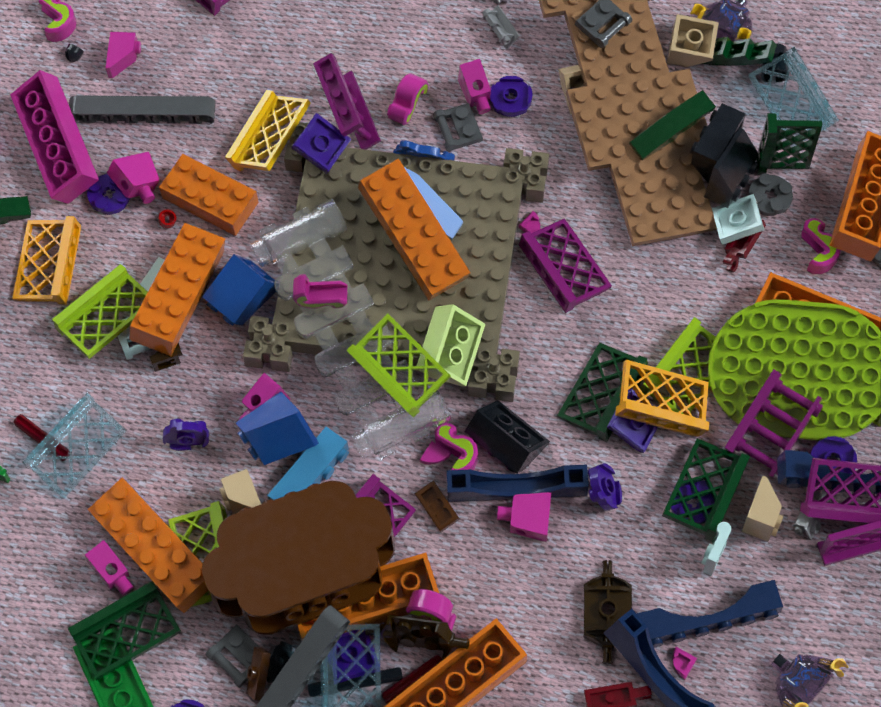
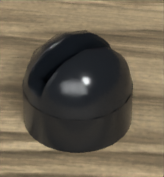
[65,44,84,62]

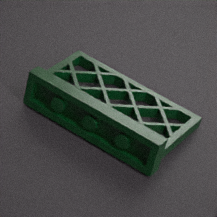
[756,113,822,175]
[557,342,648,442]
[662,438,750,542]
[68,581,181,681]

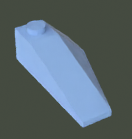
[404,167,463,240]

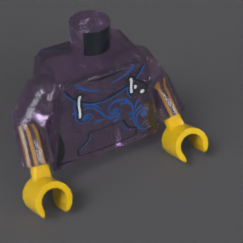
[690,0,753,41]
[771,654,849,707]

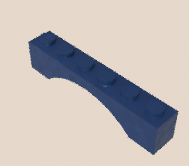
[777,450,881,495]
[447,464,589,502]
[636,580,783,648]
[604,609,716,707]

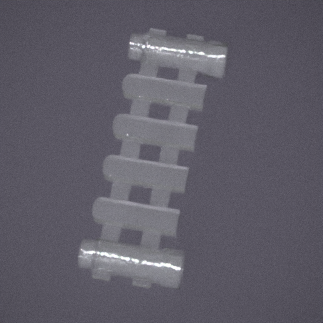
[250,199,452,460]

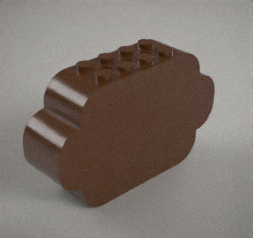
[202,481,395,635]

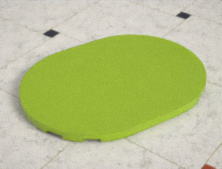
[708,299,881,441]

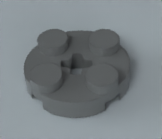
[748,173,793,216]

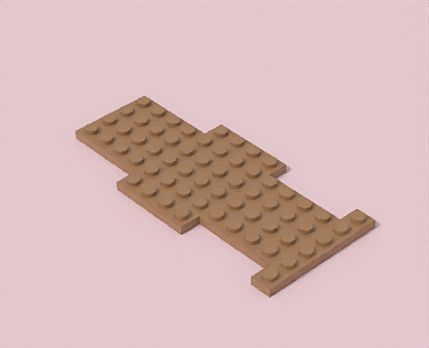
[539,0,717,247]

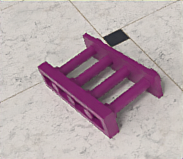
[313,53,381,150]
[724,369,823,479]

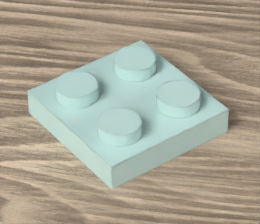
[712,194,765,245]

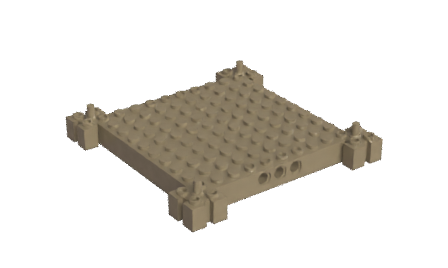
[243,122,549,402]

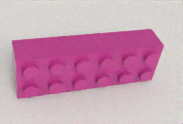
[10,70,99,204]

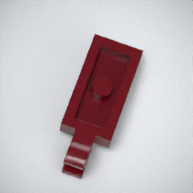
[723,220,766,272]
[584,682,652,707]

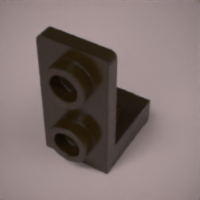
[149,343,183,372]

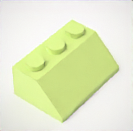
[417,304,485,387]

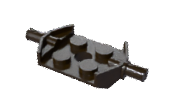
[583,560,632,664]
[365,615,470,659]

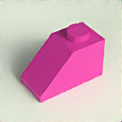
[106,32,141,78]

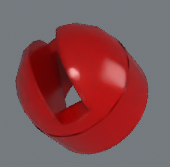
[158,209,177,229]

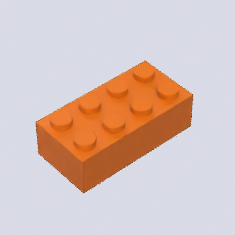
[159,154,259,236]

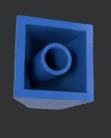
[202,254,280,326]
[236,392,319,465]

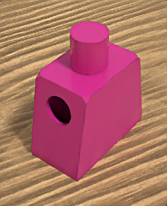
[458,59,491,114]
[107,152,159,204]
[239,373,290,420]
[497,492,551,542]
[85,540,134,596]

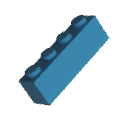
[267,426,349,500]

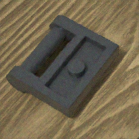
[575,0,633,48]
[433,103,483,152]
[206,624,260,688]

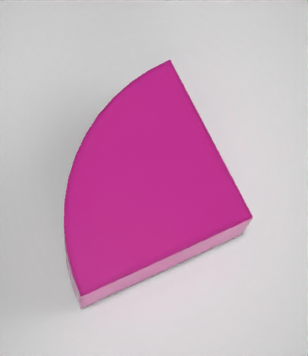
[518,211,540,239]
[420,441,451,465]
[672,647,697,680]

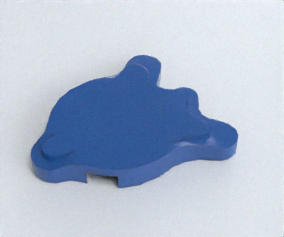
[393,140,455,161]

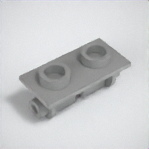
[482,5,520,49]
[794,490,830,540]

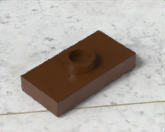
[414,480,460,532]
[246,646,271,701]

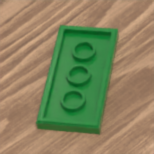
[73,626,154,707]

